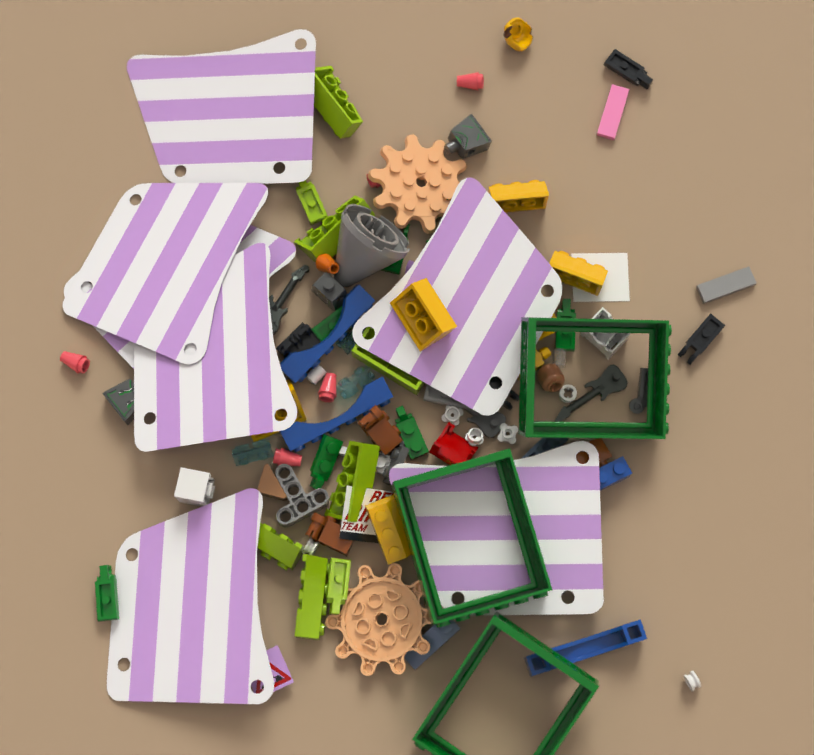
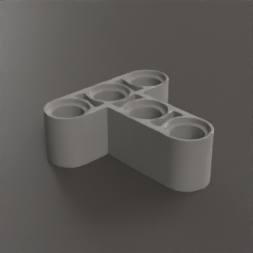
[275,464,330,527]

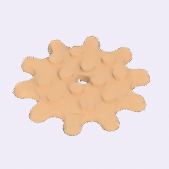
[368,134,467,234]
[325,563,431,676]

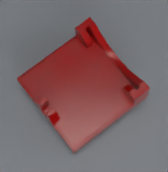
[429,422,479,465]

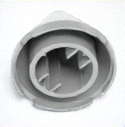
[334,204,410,288]

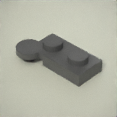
[629,368,648,414]
[382,441,410,485]

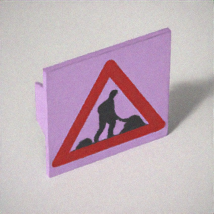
[251,645,294,694]

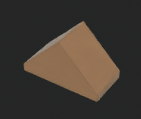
[257,463,288,501]

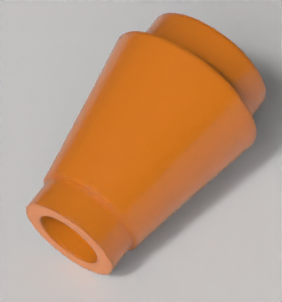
[316,254,339,274]

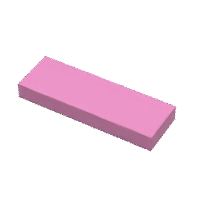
[597,84,629,140]

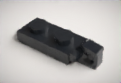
[604,49,653,89]

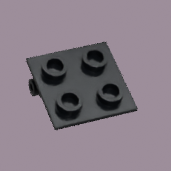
[276,322,320,358]

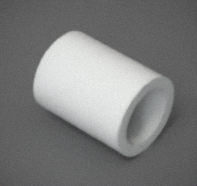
[306,364,327,385]

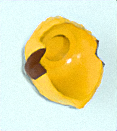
[503,17,533,52]

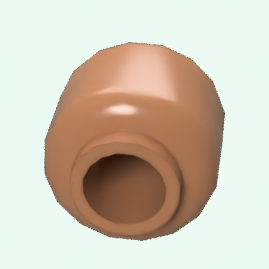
[537,364,565,392]

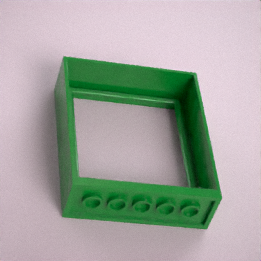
[518,317,672,439]
[391,449,552,628]
[412,611,599,755]

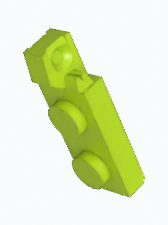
[296,180,327,225]
[326,558,351,615]

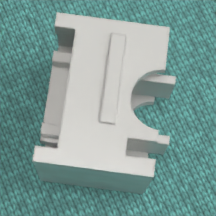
[580,307,631,360]
[174,467,215,507]

